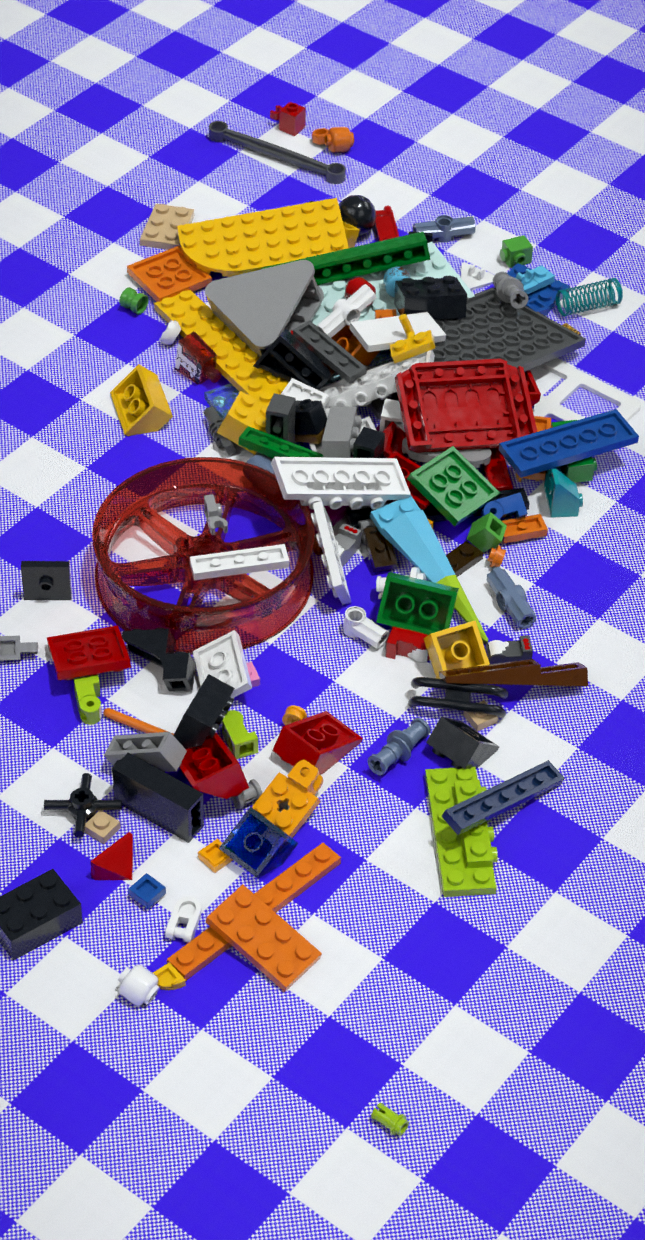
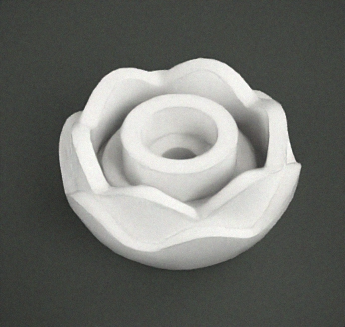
[159,320,181,345]

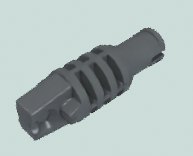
[203,407,237,456]

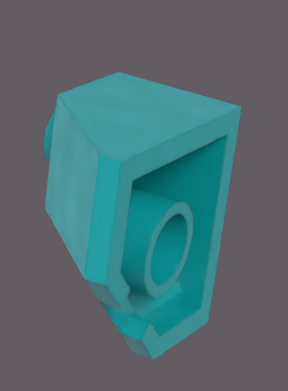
[544,469,583,518]

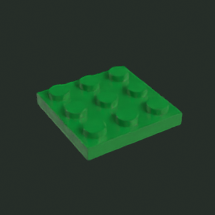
[407,446,500,527]

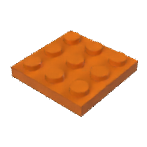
[127,246,212,302]

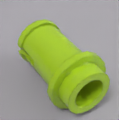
[371,1103,409,1136]

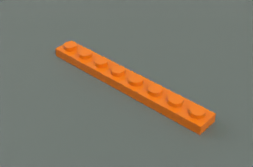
[167,842,341,981]

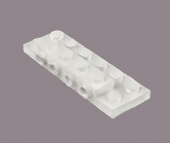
[319,350,435,408]
[271,457,411,509]

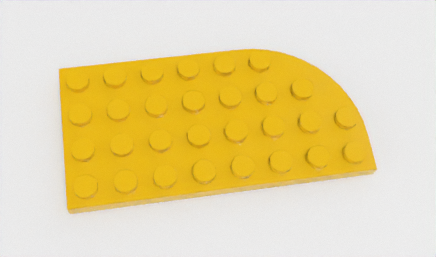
[177,198,349,277]

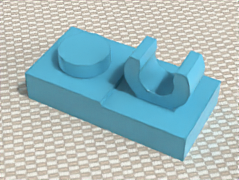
[516,265,555,294]

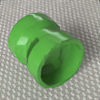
[119,287,149,314]

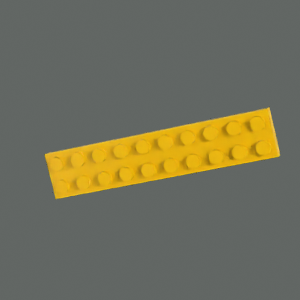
[154,290,289,406]

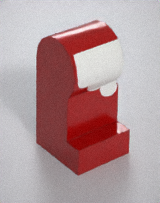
[386,626,430,662]

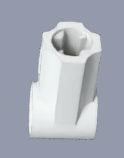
[343,606,390,649]

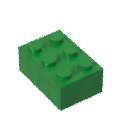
[376,572,459,635]

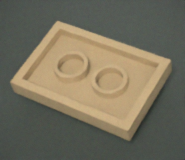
[140,204,194,250]

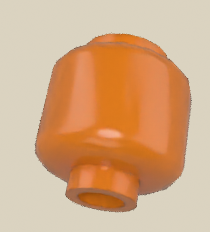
[324,127,354,153]

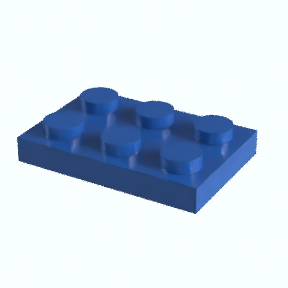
[507,263,570,312]

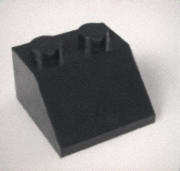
[426,717,500,769]

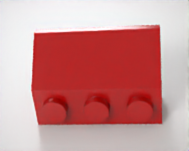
[179,733,250,799]

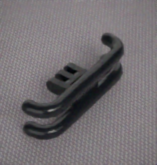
[408,677,508,718]

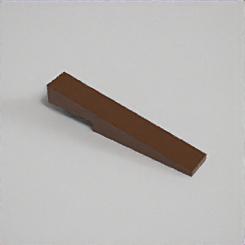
[439,659,588,686]

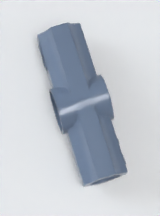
[413,215,476,242]
[486,567,537,629]

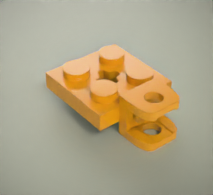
[248,760,324,842]

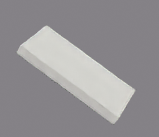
[349,312,446,352]

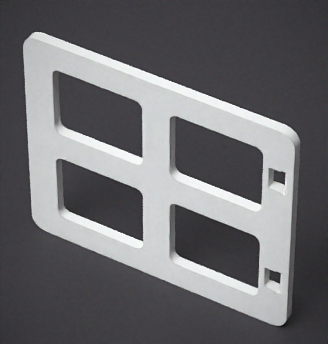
[532,359,641,469]

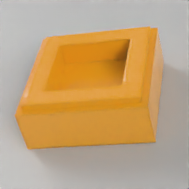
[198,838,235,873]

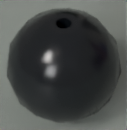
[339,195,377,236]

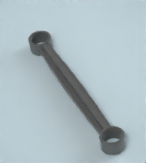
[209,121,346,184]

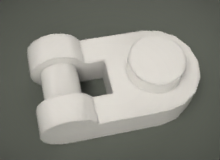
[165,896,201,943]

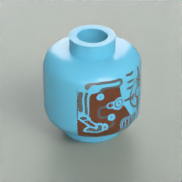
[383,266,410,298]

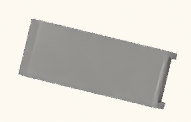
[205,260,324,358]

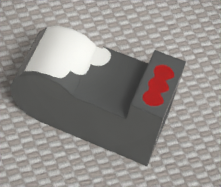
[485,635,533,664]

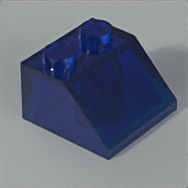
[219,807,298,879]

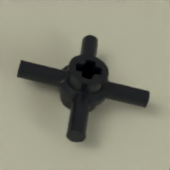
[44,773,122,838]

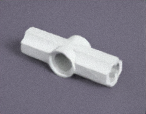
[317,284,377,338]

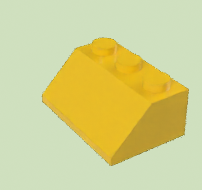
[110,364,173,436]

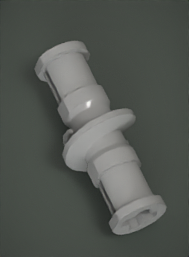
[492,272,528,309]

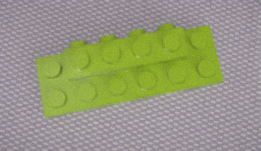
[425,767,498,897]

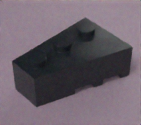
[253,329,334,390]

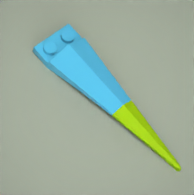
[370,495,488,644]

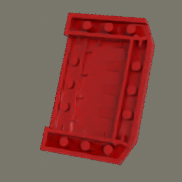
[395,359,537,453]

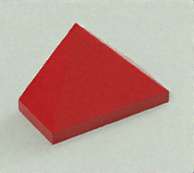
[383,421,406,458]
[90,832,134,880]

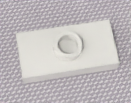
[280,378,330,408]

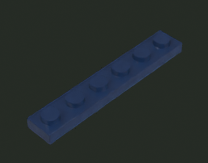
[441,760,565,835]

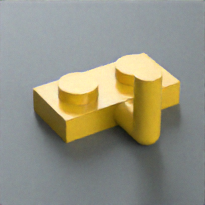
[390,314,436,363]

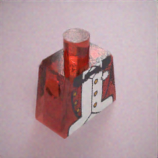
[175,331,222,384]

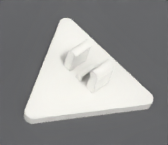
[461,262,494,290]

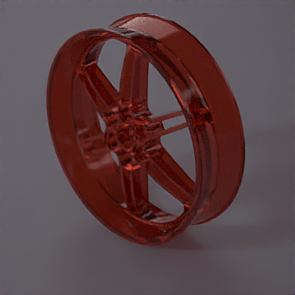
[92,457,315,655]

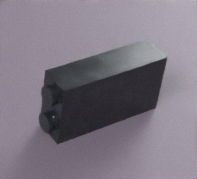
[112,753,204,843]

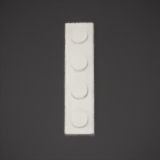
[190,544,289,580]

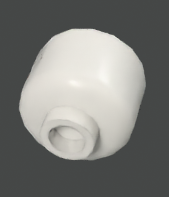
[118,965,160,1006]

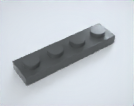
[293,320,366,384]

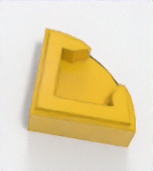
[153,962,186,990]

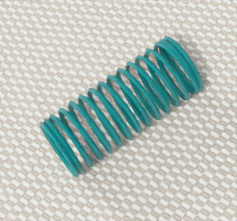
[556,278,623,316]

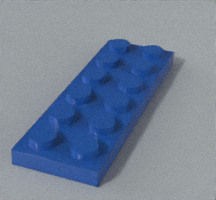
[499,409,639,478]

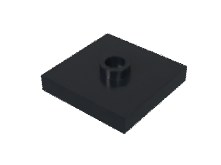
[21,561,72,600]

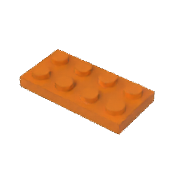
[205,884,322,992]

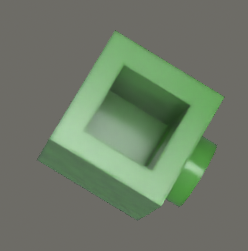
[500,235,533,268]
[467,512,507,552]

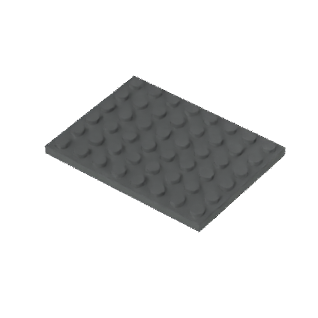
[432,287,586,372]

